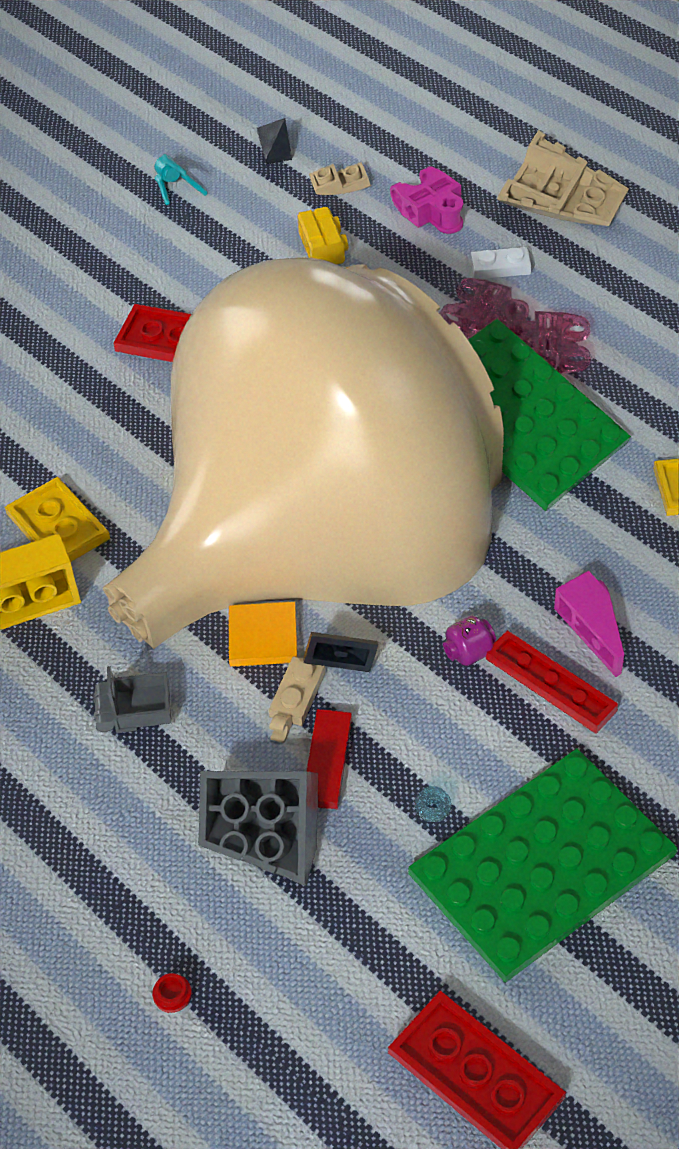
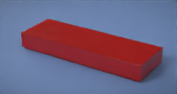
[306,709,352,810]

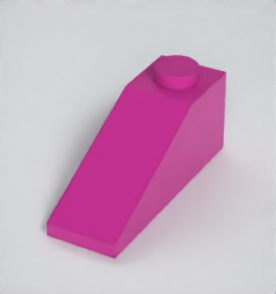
[554,571,624,677]

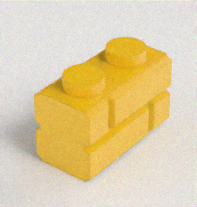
[297,207,349,265]

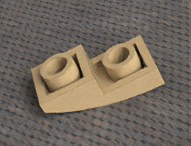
[309,162,371,195]

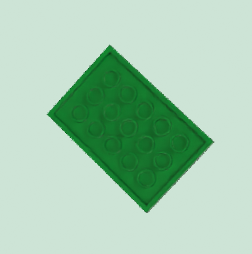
[468,318,631,511]
[408,749,677,983]

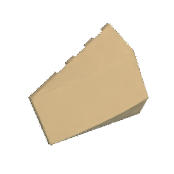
[497,130,629,226]

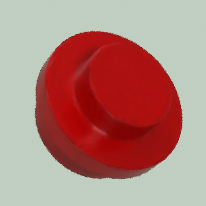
[152,973,192,1013]

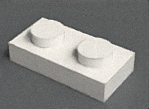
[471,247,531,279]

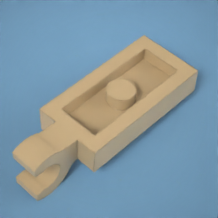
[269,656,326,743]

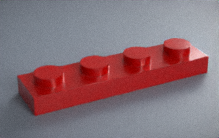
[486,630,618,734]

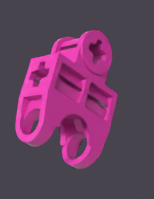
[390,166,463,234]

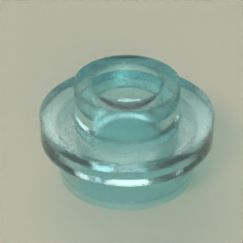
[415,786,451,822]

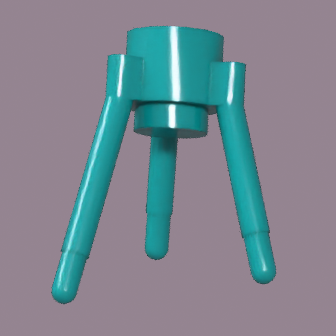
[154,154,208,205]

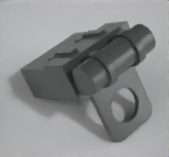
[93,666,172,733]

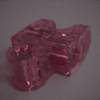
[439,278,529,340]
[505,311,591,374]

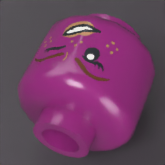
[443,616,496,666]

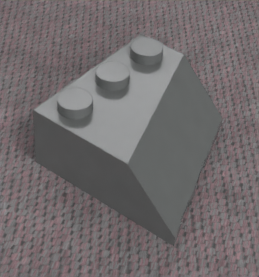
[198,771,318,885]

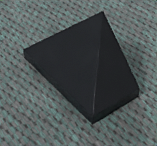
[257,118,292,164]
[303,632,378,672]

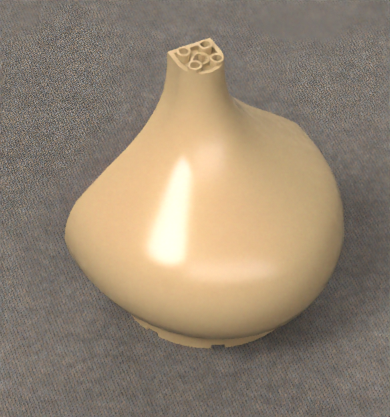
[103,258,503,649]

